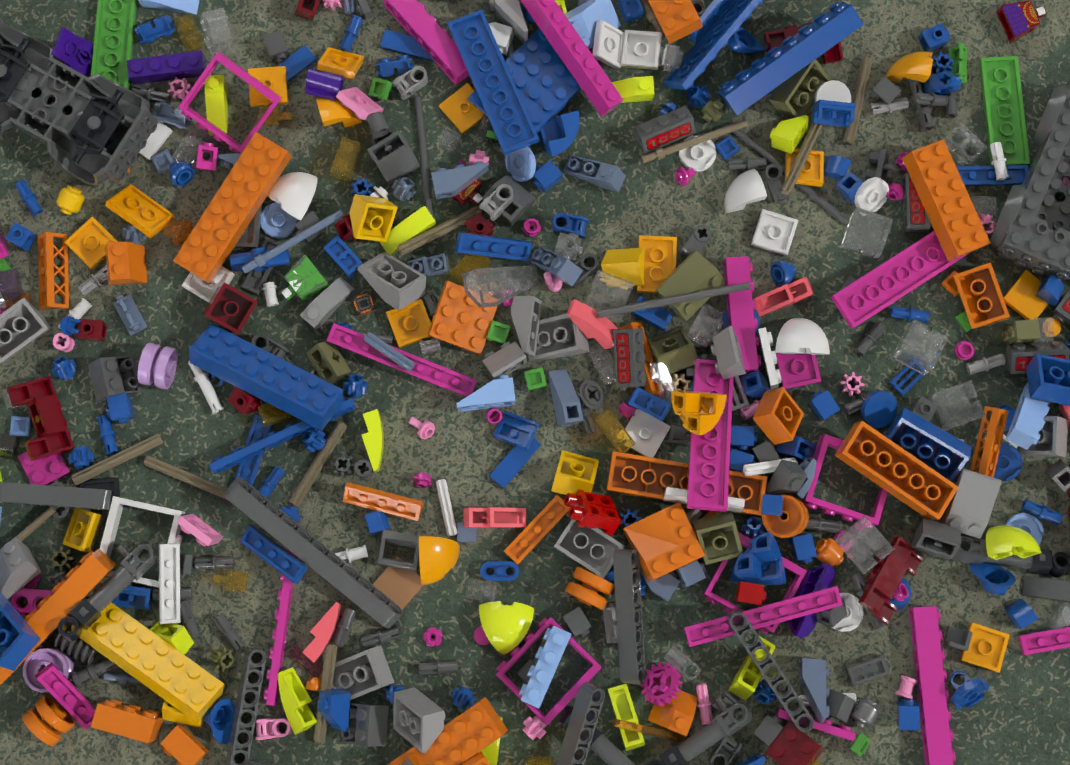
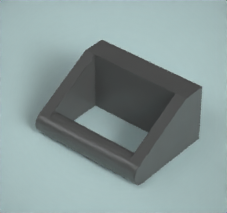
[378,530,419,571]

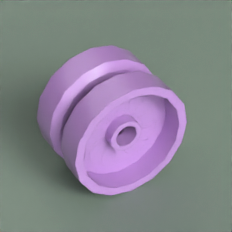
[137,342,178,390]
[23,648,74,693]

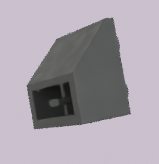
[367,130,421,186]
[482,175,536,227]
[88,355,142,402]
[910,518,961,560]
[342,702,389,746]

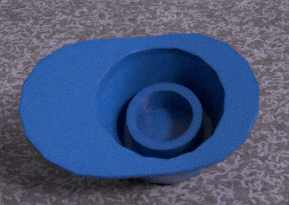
[970,562,1016,596]
[205,698,235,744]

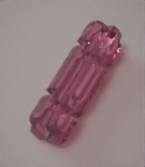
[289,645,323,677]

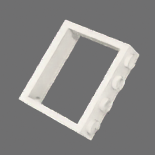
[100,496,185,587]

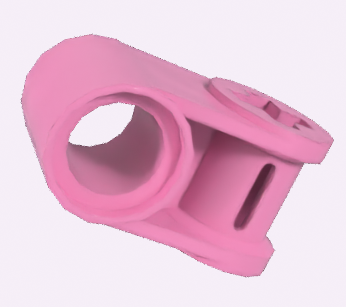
[255,718,292,740]

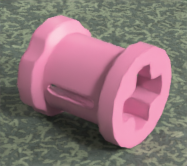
[53,333,75,352]
[895,675,918,699]

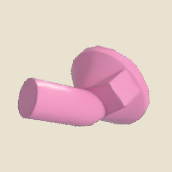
[544,272,562,292]
[408,417,435,439]

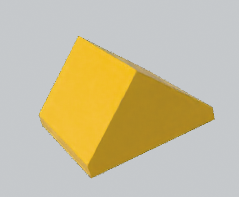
[601,248,644,287]
[62,508,104,552]

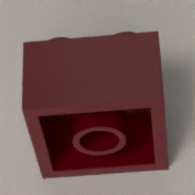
[202,281,258,335]
[765,721,824,765]

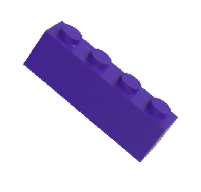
[127,50,207,85]

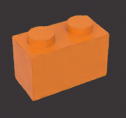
[160,724,209,765]

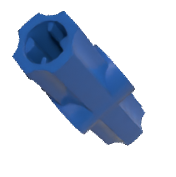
[230,248,290,272]

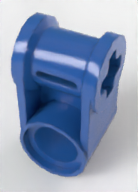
[923,71,961,95]
[552,213,589,239]

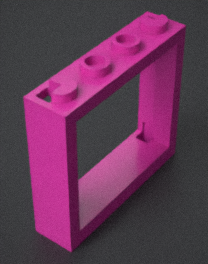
[178,52,282,154]
[800,434,888,528]
[703,532,807,634]
[496,617,602,725]

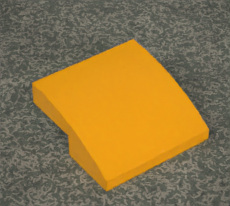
[1003,270,1049,320]

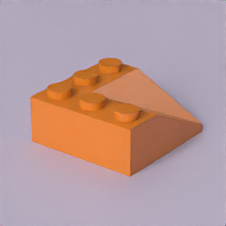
[623,502,705,582]

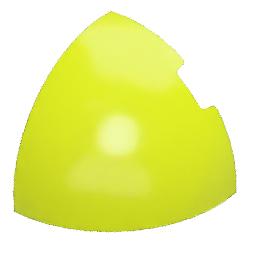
[986,525,1041,560]
[479,601,534,655]

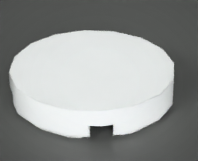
[814,80,851,103]
[679,135,716,172]
[854,177,889,214]
[832,593,864,632]

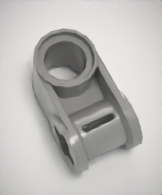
[392,66,428,100]
[479,184,514,221]

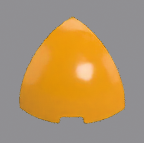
[886,51,933,83]
[316,97,362,128]
[671,391,727,435]
[419,536,460,585]

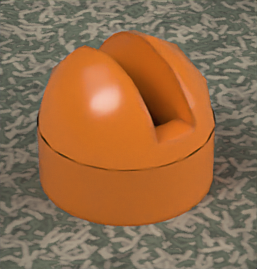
[305,676,321,691]

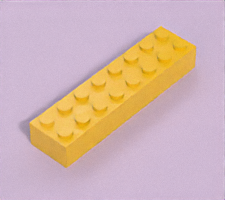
[71,602,224,723]

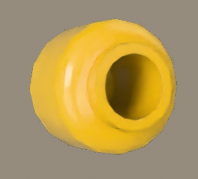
[56,185,85,215]

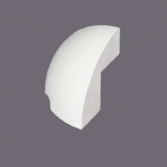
[724,169,767,214]
[268,172,317,221]
[775,318,830,355]

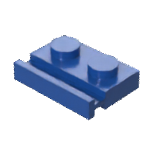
[493,411,540,450]

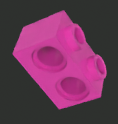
[11,588,53,616]

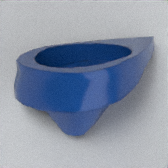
[728,27,766,53]

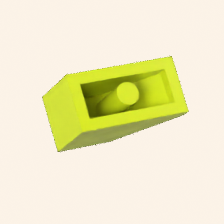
[770,115,809,154]
[150,620,194,654]

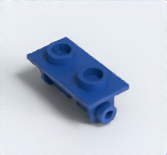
[135,15,176,44]
[375,54,414,78]

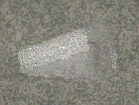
[462,265,539,308]

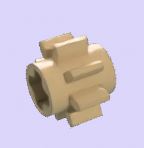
[666,373,691,391]

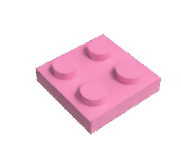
[336,87,384,120]
[177,514,223,546]

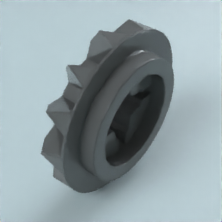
[577,380,605,410]

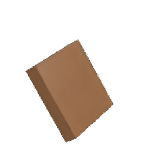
[373,556,424,610]

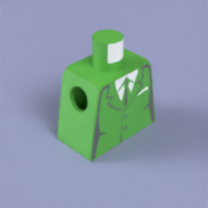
[281,255,329,301]

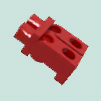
[563,489,621,536]

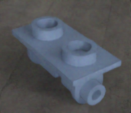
[153,101,194,129]
[113,294,148,336]

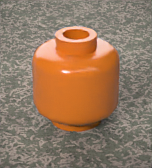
[815,538,844,566]

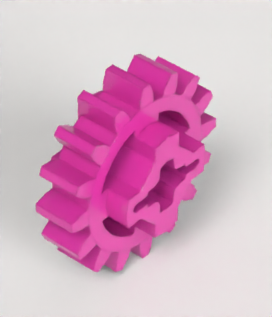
[640,662,683,706]

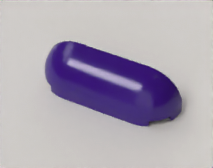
[788,564,835,638]

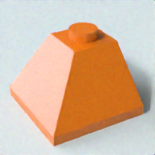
[648,691,698,736]

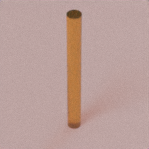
[613,718,687,742]

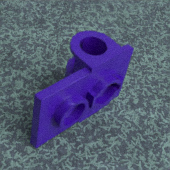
[51,27,94,77]
[305,68,346,101]

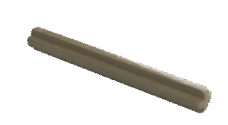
[843,56,873,145]
[781,124,823,196]
[397,206,482,255]
[289,421,347,507]
[71,434,163,485]
[143,456,228,500]
[313,644,338,743]

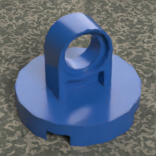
[950,670,989,710]

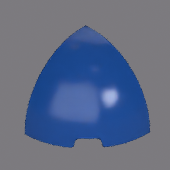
[538,111,580,156]
[734,532,786,585]

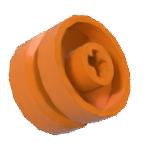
[762,495,809,538]
[565,567,615,610]
[22,695,75,746]

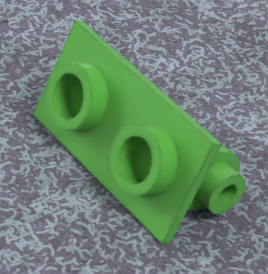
[948,43,967,83]

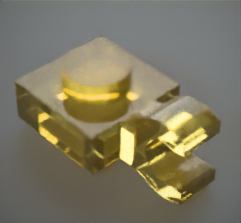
[259,106,293,126]
[212,570,249,592]

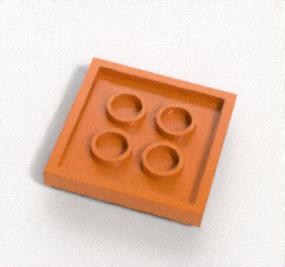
[427,281,499,355]

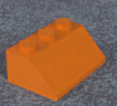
[953,263,1010,329]

